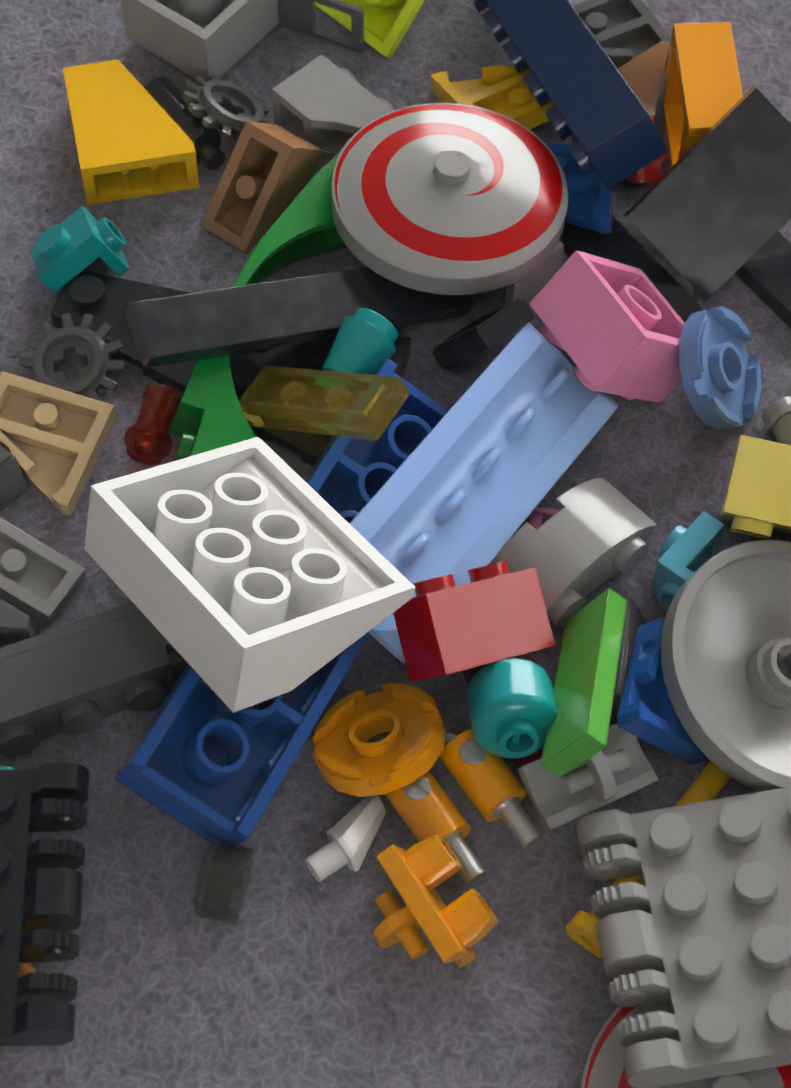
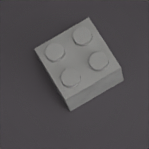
[121,0,279,82]

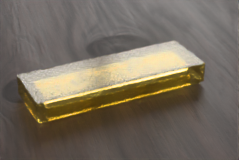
[239,366,410,441]

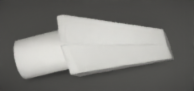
[304,795,386,882]

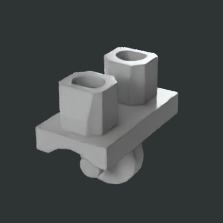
[517,723,659,832]

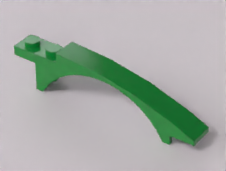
[168,151,347,461]

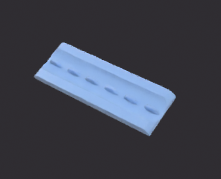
[349,322,619,664]

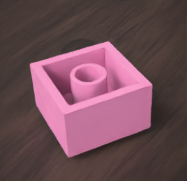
[529,250,685,403]

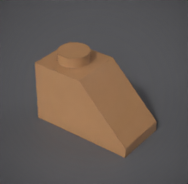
[200,121,324,253]

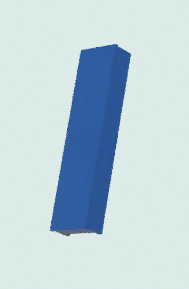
[114,358,449,854]

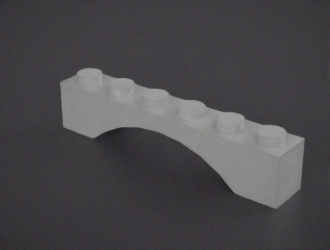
[272,54,565,308]

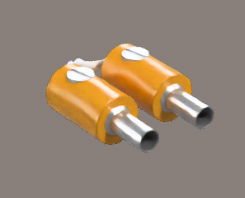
[385,729,544,887]

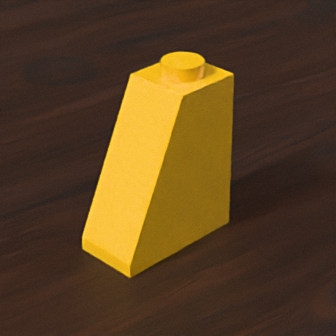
[63,59,200,206]

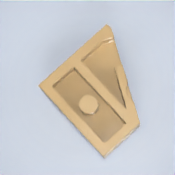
[0,371,118,517]

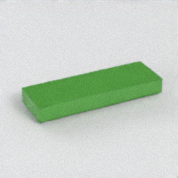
[541,588,627,777]

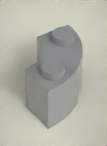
[489,477,657,628]

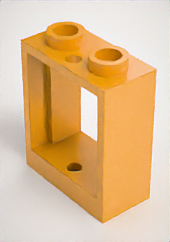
[661,22,743,168]

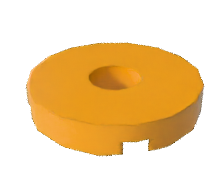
[312,683,446,797]

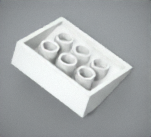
[84,437,415,713]

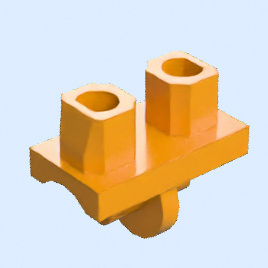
[372,835,498,968]

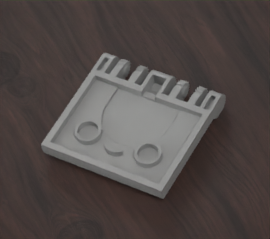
[576,786,791,1088]

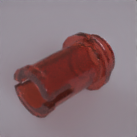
[124,384,182,465]

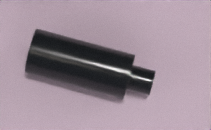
[144,77,226,170]

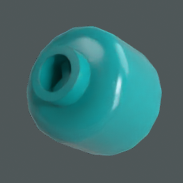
[466,657,558,758]

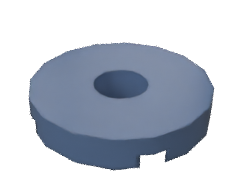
[679,306,761,431]

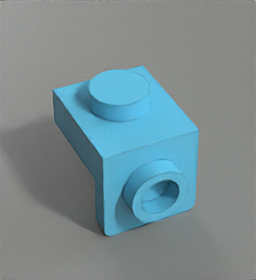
[651,511,724,612]

